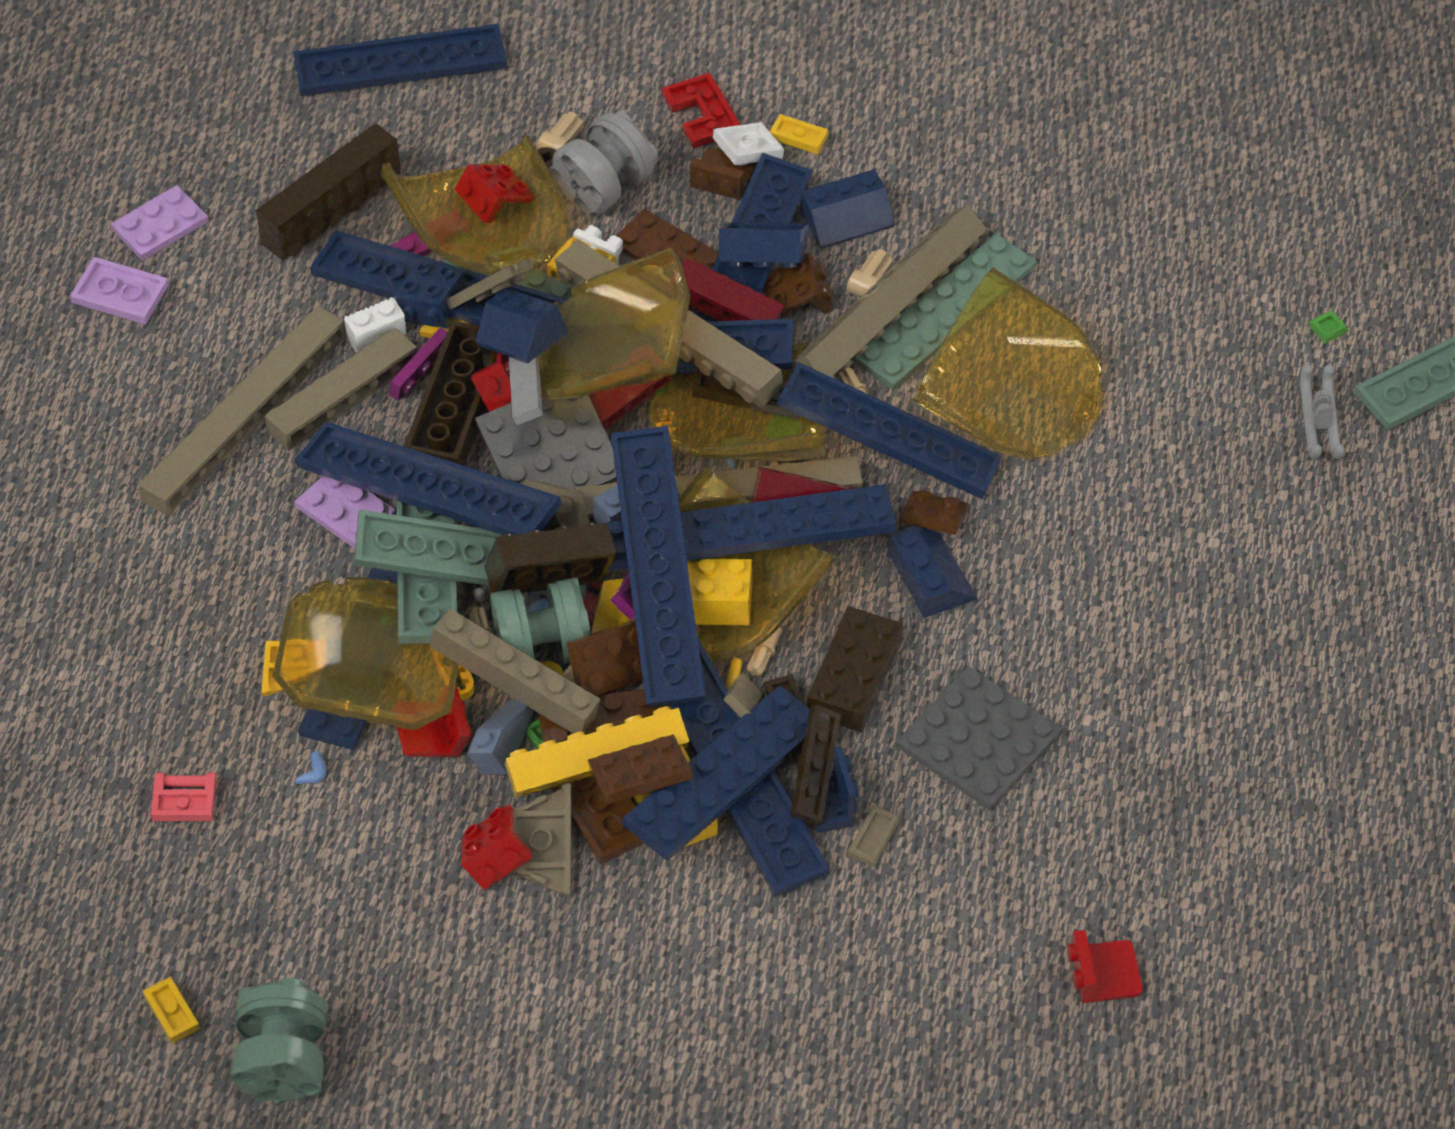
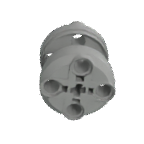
[549,110,658,217]

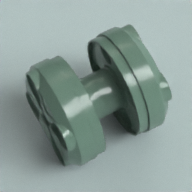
[490,577,590,665]
[230,978,328,1103]

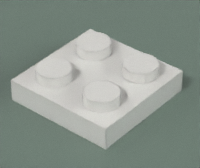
[713,122,784,165]

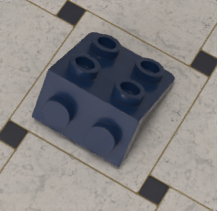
[393,261,465,329]
[815,746,859,833]

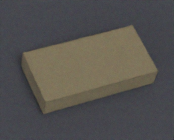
[724,672,763,718]
[847,805,901,867]

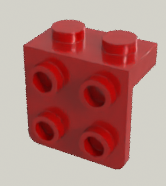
[454,163,534,223]
[471,353,511,412]
[393,688,472,757]
[461,804,532,890]
[1067,930,1143,1003]

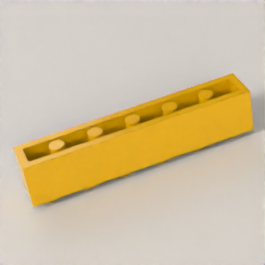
[505,706,689,798]

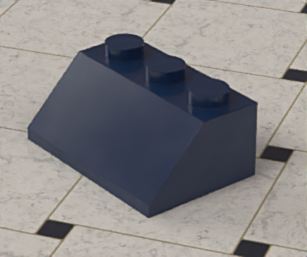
[800,169,895,249]
[719,222,808,267]
[476,288,568,363]
[888,526,977,618]

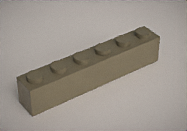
[265,328,417,451]
[430,608,600,734]

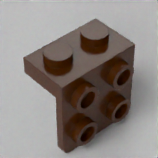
[690,147,756,200]
[764,253,833,316]

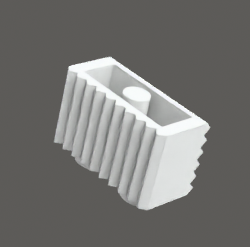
[344,297,407,353]

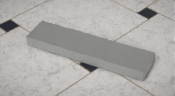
[509,356,543,425]

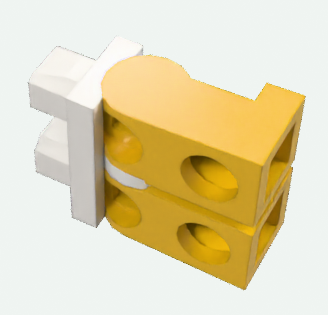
[547,225,623,287]

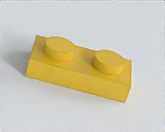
[770,114,828,155]
[143,976,200,1044]

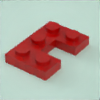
[662,73,740,148]

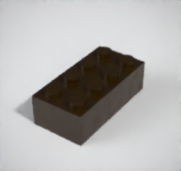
[484,523,616,593]
[807,606,903,733]

